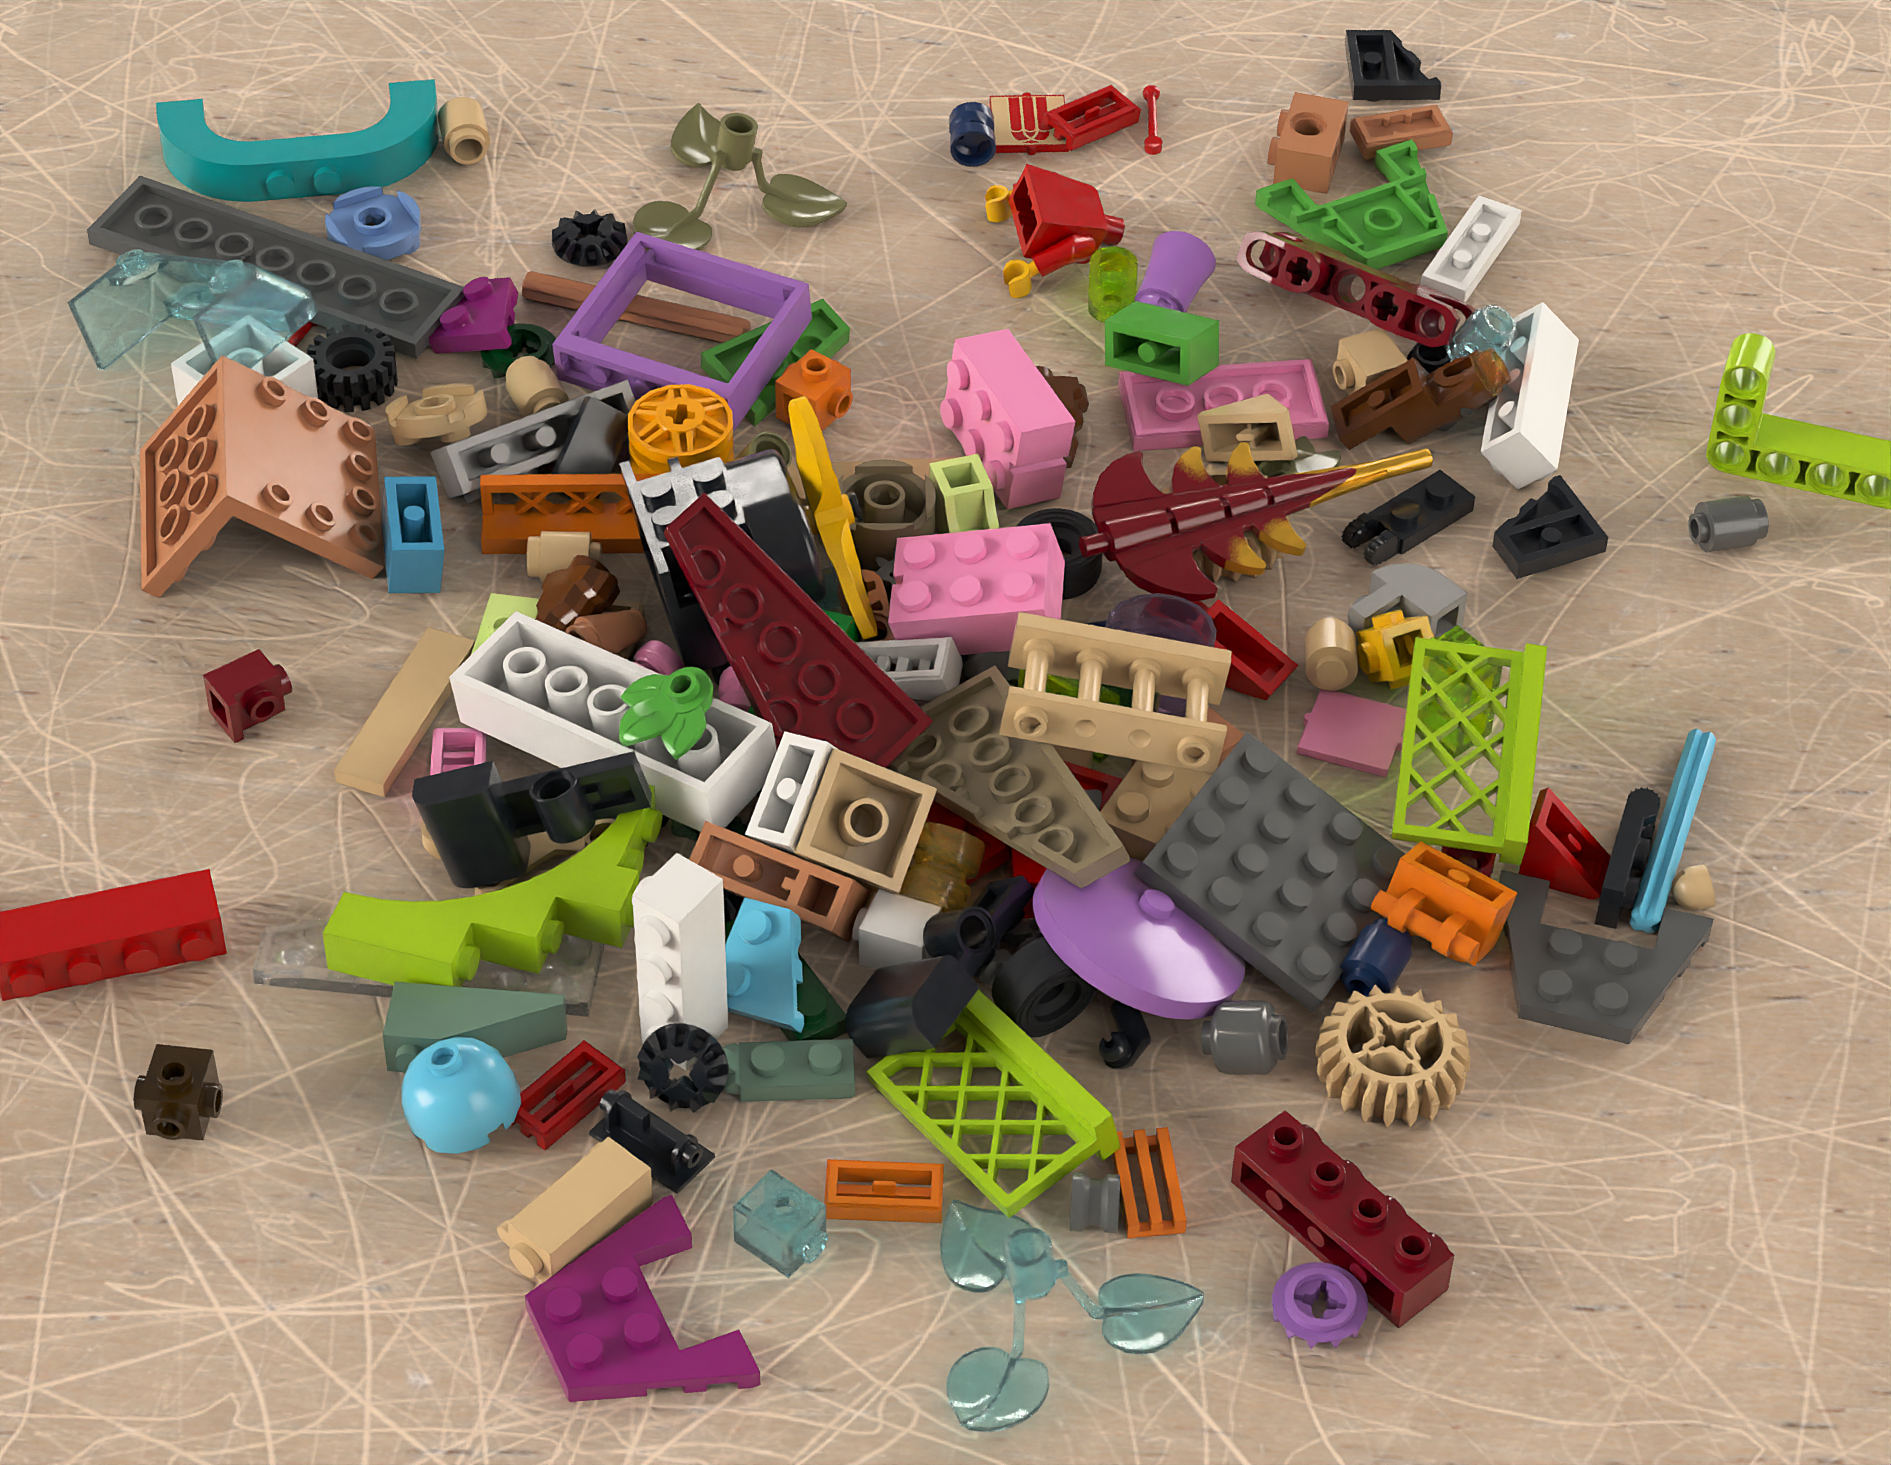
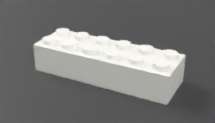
[449,611,777,832]

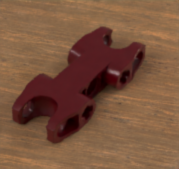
[1236,231,1481,347]

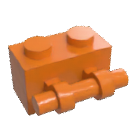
[1371,841,1518,966]

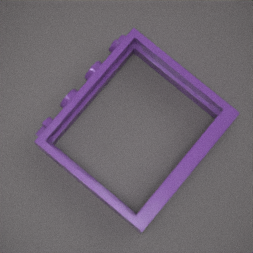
[552,232,812,432]

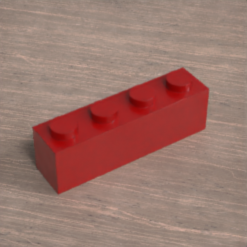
[0,869,227,1001]

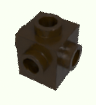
[133,1044,223,1140]

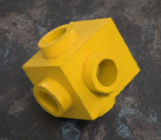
[1356,610,1441,689]

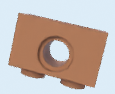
[1267,92,1349,194]

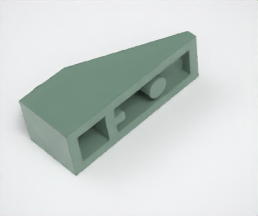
[382,982,568,1073]

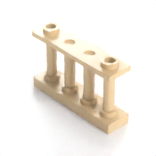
[999,612,1231,773]

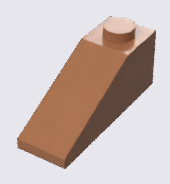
[689,821,870,942]

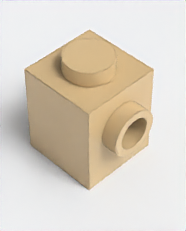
[1333,328,1408,395]

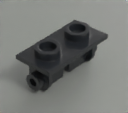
[589,1089,715,1194]

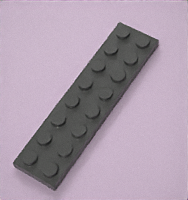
[87,176,465,359]

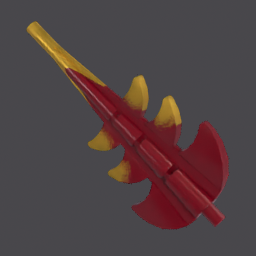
[1079,442,1433,601]

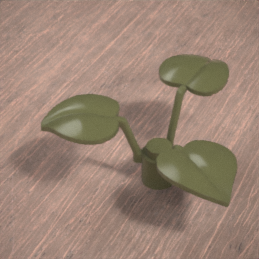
[633,103,847,251]

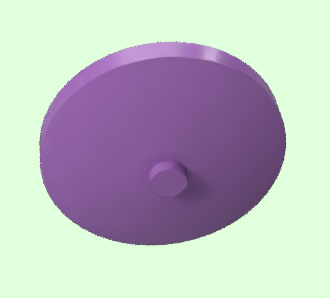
[1033,857,1245,1020]

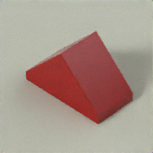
[1518,787,1611,900]

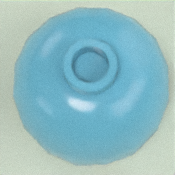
[401,1037,521,1154]

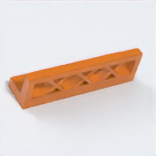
[480,474,661,554]

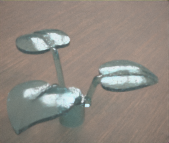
[940,1199,1204,1432]

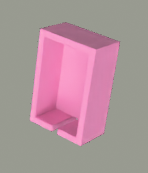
[940,329,1076,509]
[888,523,1065,655]

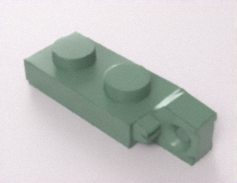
[695,1039,855,1102]

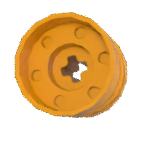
[628,384,734,474]

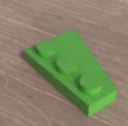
[701,299,850,427]

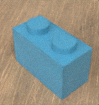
[381,476,445,593]

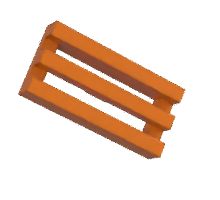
[1112,1127,1187,1238]
[824,1159,944,1223]

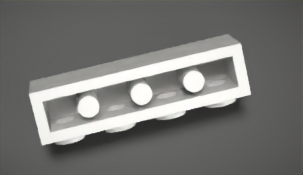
[1481,302,1579,490]
[632,853,728,1070]

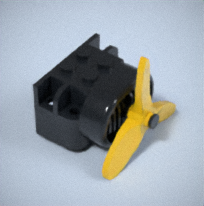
[619,396,878,670]

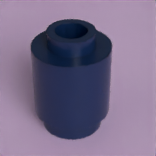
[1340,918,1412,997]

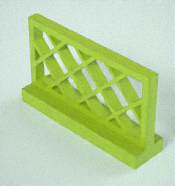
[1391,637,1548,865]
[866,989,1121,1218]

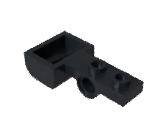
[412,751,652,888]
[845,875,1035,1059]

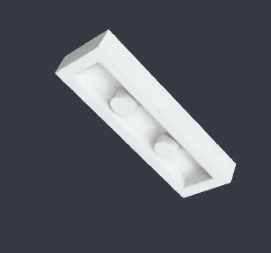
[1420,195,1522,302]

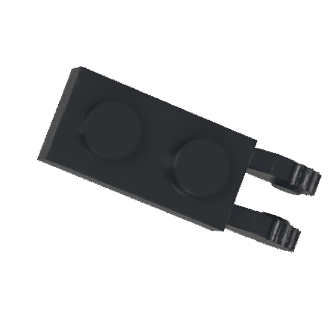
[1341,470,1475,566]
[1595,787,1661,929]

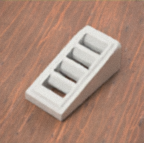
[855,637,963,701]

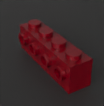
[1231,1110,1454,1328]

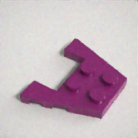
[525,1194,761,1402]

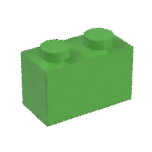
[1105,301,1219,386]

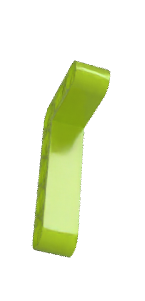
[1706,333,1891,510]

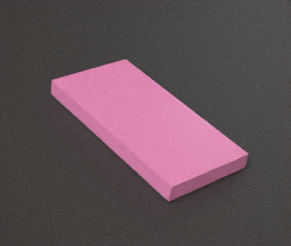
[1118,359,1329,451]

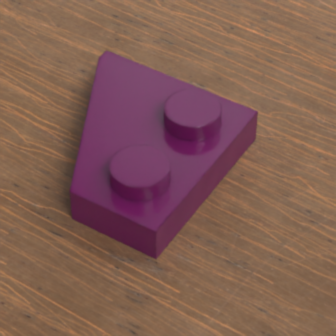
[429,277,518,354]

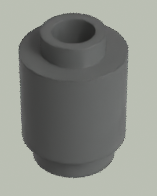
[1688,496,1769,552]

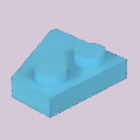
[725,898,804,1033]

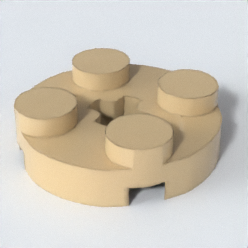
[385,384,488,446]

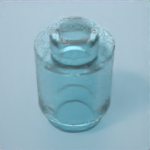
[1446,304,1516,369]

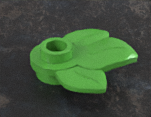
[619,667,713,759]

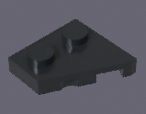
[1345,30,1442,102]
[1492,475,1609,579]

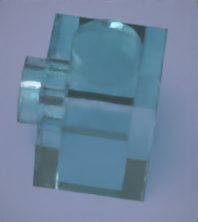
[733,1169,828,1278]

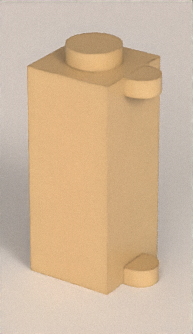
[497,1137,653,1282]

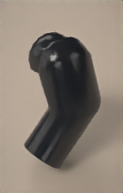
[1099,1000,1151,1069]

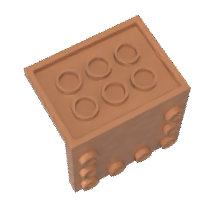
[140,355,384,598]

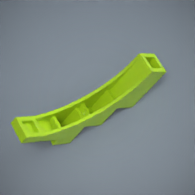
[322,785,662,987]

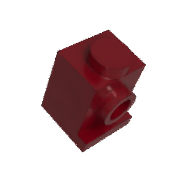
[203,649,292,743]

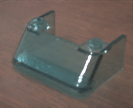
[67,249,317,370]

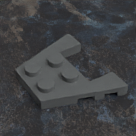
[1499,870,1714,1044]

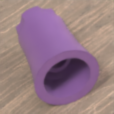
[1134,231,1216,313]

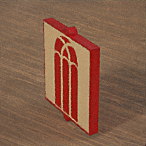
[989,92,1069,156]

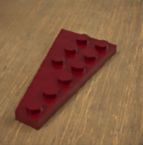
[664,492,933,768]

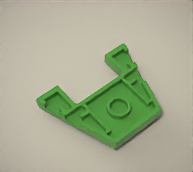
[1255,139,1448,269]

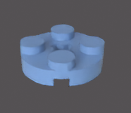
[325,186,422,260]

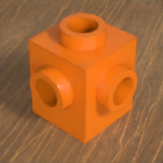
[775,349,853,431]

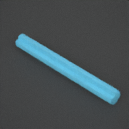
[1629,728,1716,934]

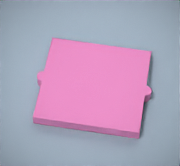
[1297,689,1406,778]

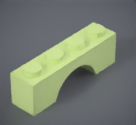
[929,454,1000,534]

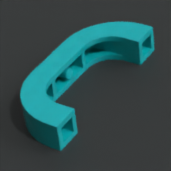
[156,79,440,202]

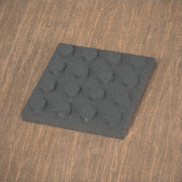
[1134,732,1405,1012]

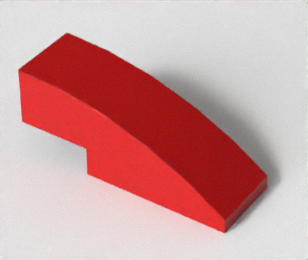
[1130,595,1299,701]

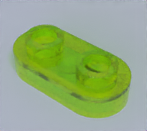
[1087,246,1138,323]

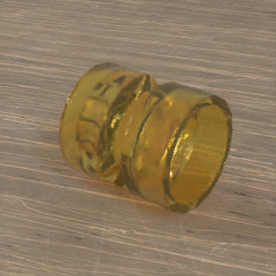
[896,822,987,913]

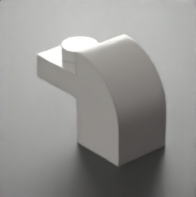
[1348,563,1468,645]

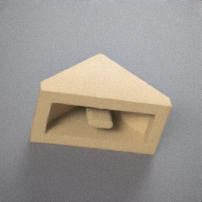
[1197,393,1298,462]

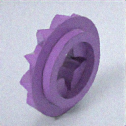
[1272,1262,1368,1349]

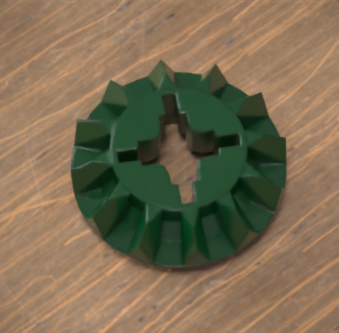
[481,323,556,378]

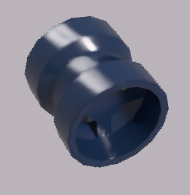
[949,102,996,167]

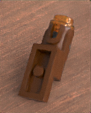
[1331,347,1511,450]

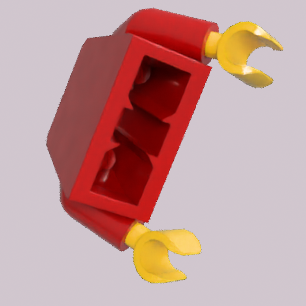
[985,164,1125,298]

